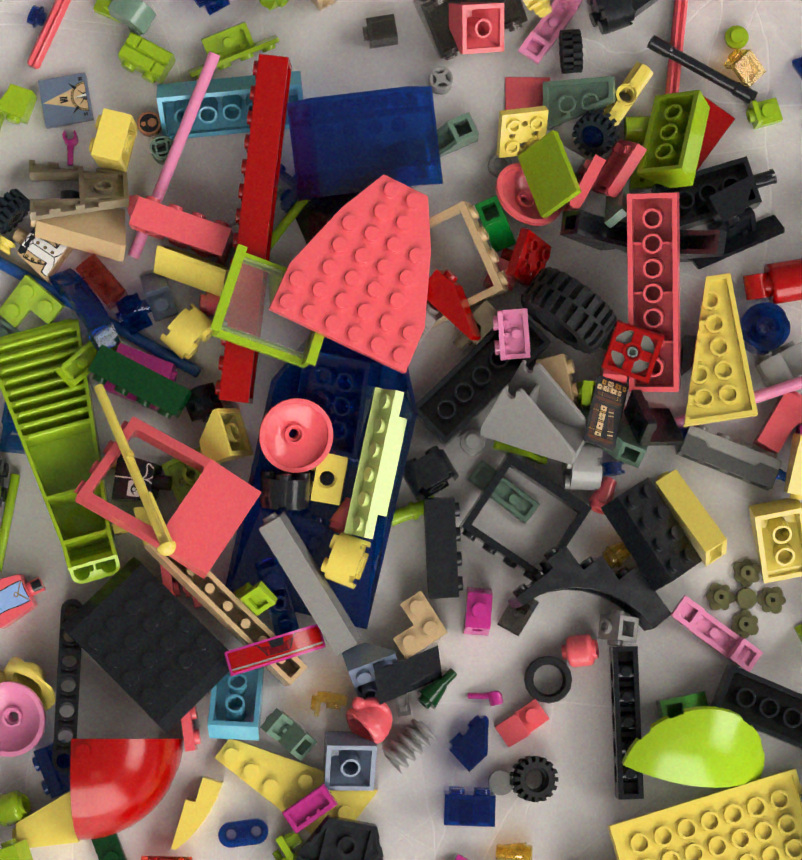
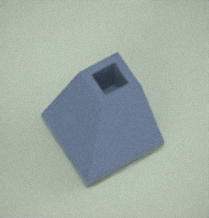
[342,642,398,699]

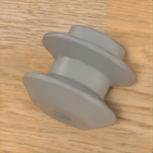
[460,430,485,455]

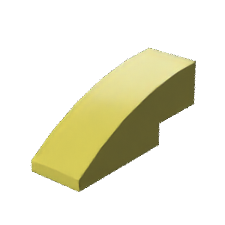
[171,776,224,850]

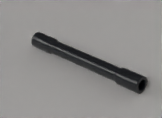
[647,35,758,104]

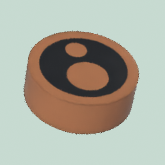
[137,111,161,137]

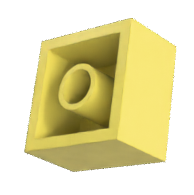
[89,108,138,172]

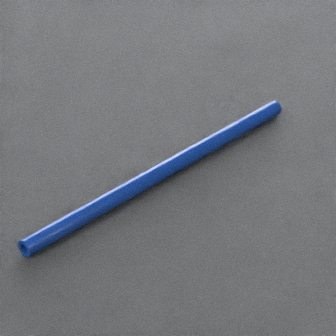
[0,256,202,378]

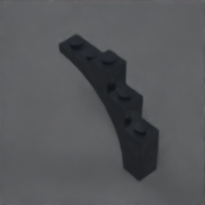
[560,210,727,262]
[508,546,671,631]

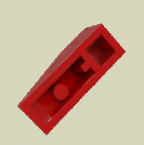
[427,269,481,341]

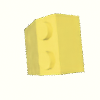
[748,498,802,584]

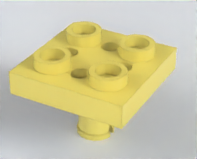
[496,106,548,158]

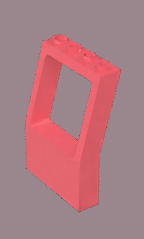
[75,416,262,579]

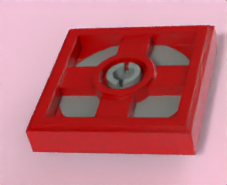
[601,320,665,383]

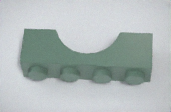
[380,112,479,178]

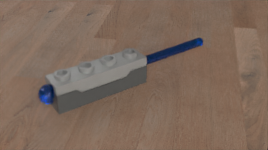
[676,425,787,491]

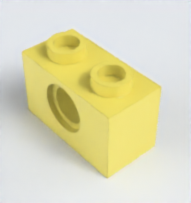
[310,453,349,506]

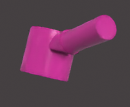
[62,130,79,166]
[468,691,503,706]

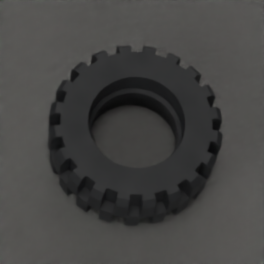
[521,267,617,354]

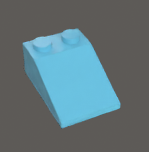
[207,667,264,741]

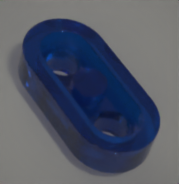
[218,818,269,848]

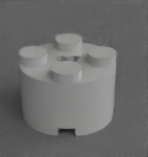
[561,442,603,490]

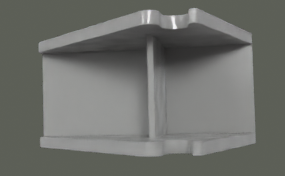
[480,360,587,465]

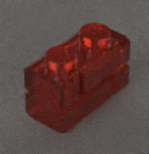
[75,254,128,310]

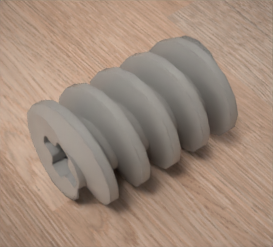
[382,719,437,773]

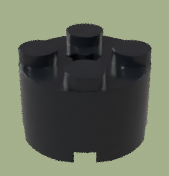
[586,0,635,35]
[401,446,459,501]
[260,470,310,510]

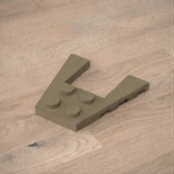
[29,160,129,221]

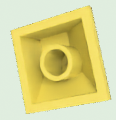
[199,408,254,464]

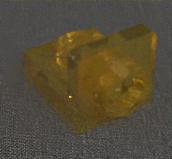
[723,49,766,87]
[310,690,348,717]

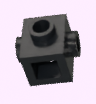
[185,382,223,423]

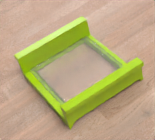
[210,244,324,368]

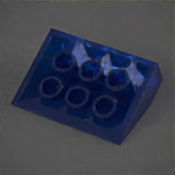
[292,348,382,460]

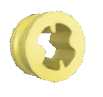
[0,235,16,256]

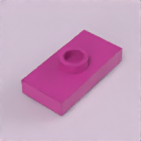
[282,783,338,834]

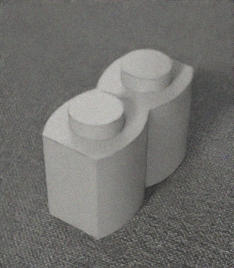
[755,341,802,387]

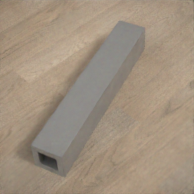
[259,511,361,656]

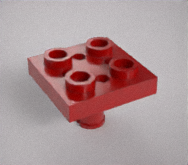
[501,228,552,288]

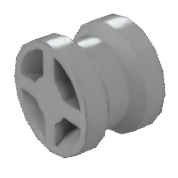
[429,66,453,95]

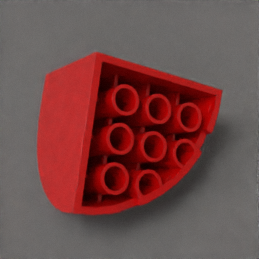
[70,739,184,840]

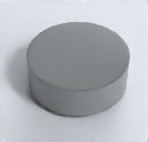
[488,154,512,178]
[488,770,513,795]

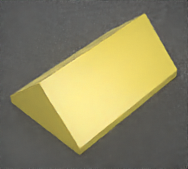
[153,245,230,297]

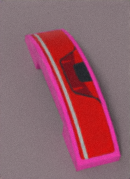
[224,624,326,676]

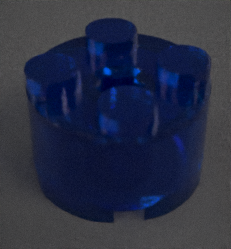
[739,302,790,355]

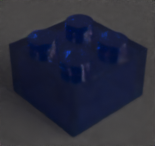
[443,786,496,827]

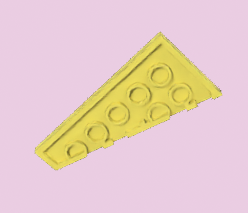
[683,273,758,427]
[214,739,378,834]

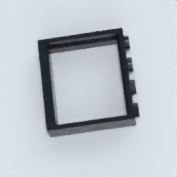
[459,453,592,581]

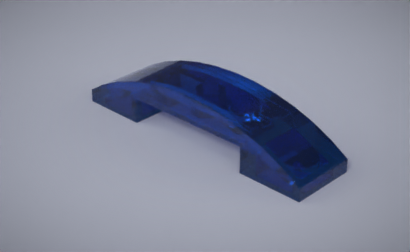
[49,268,121,351]

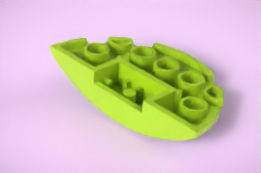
[622,706,765,788]

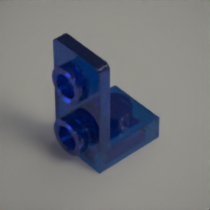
[279,164,306,213]

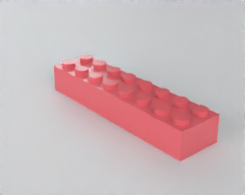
[627,192,681,392]

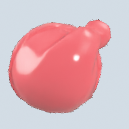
[346,697,393,744]

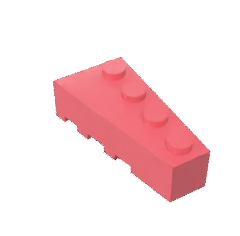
[129,196,234,265]

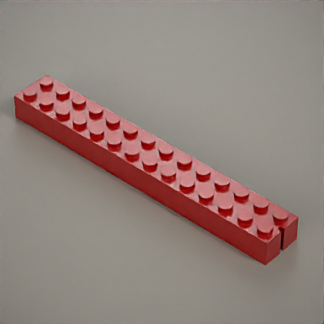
[215,54,292,404]

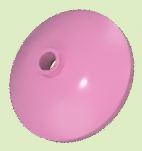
[0,681,46,757]

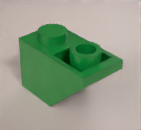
[475,195,516,252]

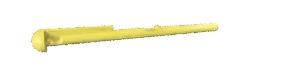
[94,384,176,556]

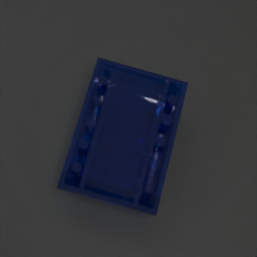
[287,86,443,201]

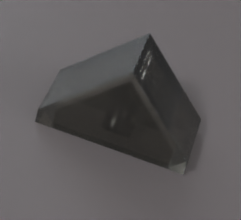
[497,594,539,636]

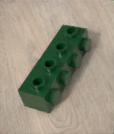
[88,344,192,419]

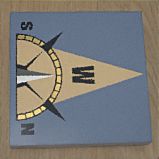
[38,73,94,129]

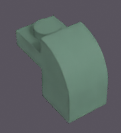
[108,0,156,36]
[260,708,317,761]

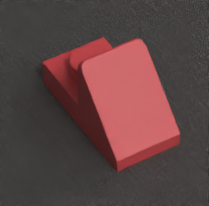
[495,699,549,747]

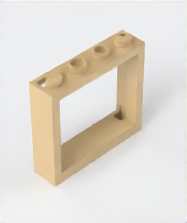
[429,201,509,328]

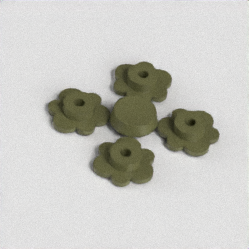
[706,559,786,638]

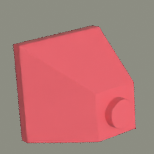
[449,2,504,54]

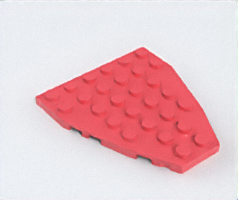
[268,175,431,374]

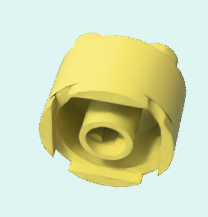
[160,303,212,361]
[321,532,371,589]

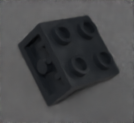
[624,390,685,446]

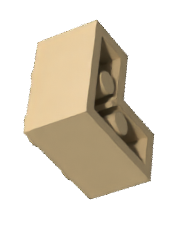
[393,591,448,659]

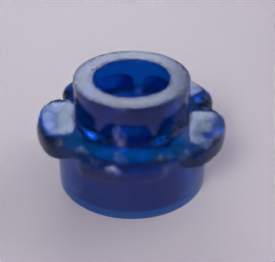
[27,5,47,28]

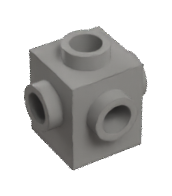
[598,610,639,646]

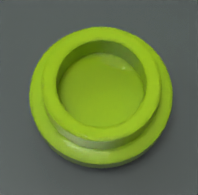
[724,25,749,50]

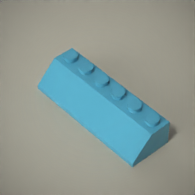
[156,71,306,140]

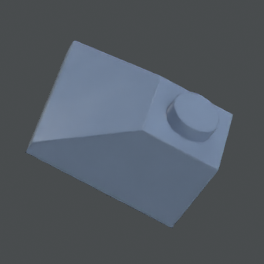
[324,731,377,791]

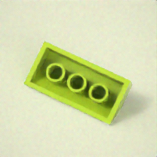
[637,90,710,188]

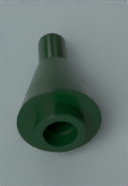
[417,668,457,709]

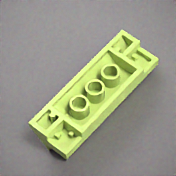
[344,387,407,539]

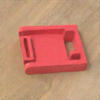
[591,139,647,198]
[562,154,606,214]

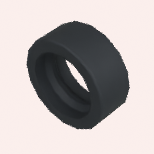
[524,656,572,704]

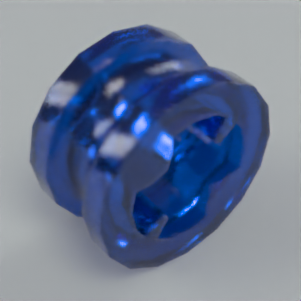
[602,461,625,476]

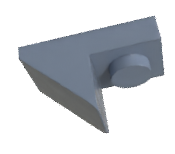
[140,272,178,322]

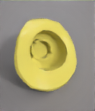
[4,656,56,711]

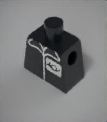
[111,454,173,502]

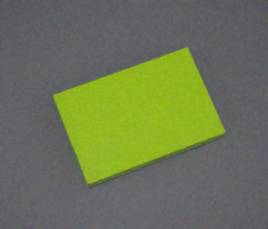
[518,130,581,218]

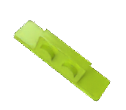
[188,21,280,79]

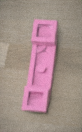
[518,0,583,64]
[670,595,763,672]

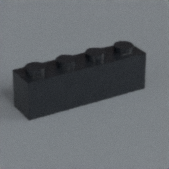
[423,496,463,599]

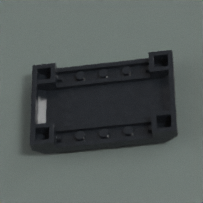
[61,557,229,734]

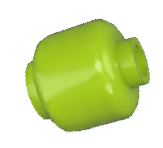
[0,790,31,827]

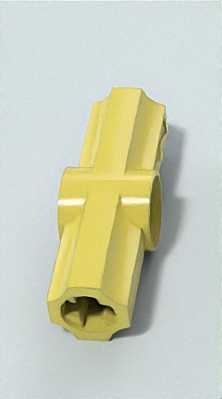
[603,62,654,126]

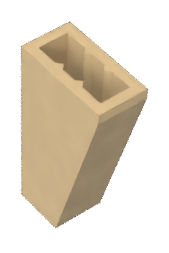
[30,208,126,261]

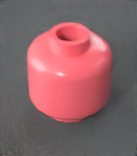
[561,634,599,668]

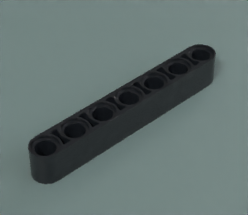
[52,599,82,775]

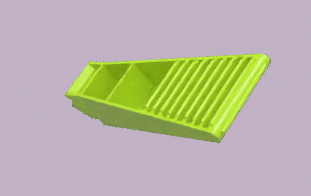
[0,318,120,584]

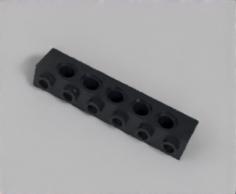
[609,646,644,800]

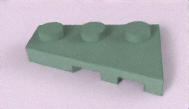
[543,76,615,130]

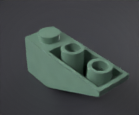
[581,406,648,468]

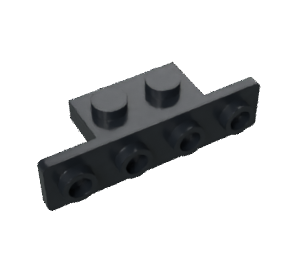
[692,207,785,269]

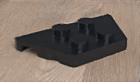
[293,815,384,860]

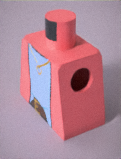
[0,574,46,629]

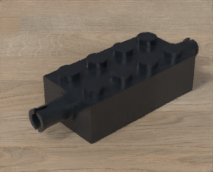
[651,156,777,230]

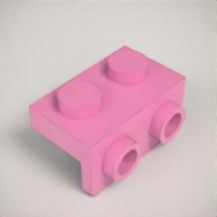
[493,308,531,361]

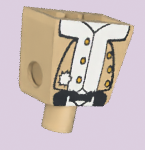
[12,227,74,283]

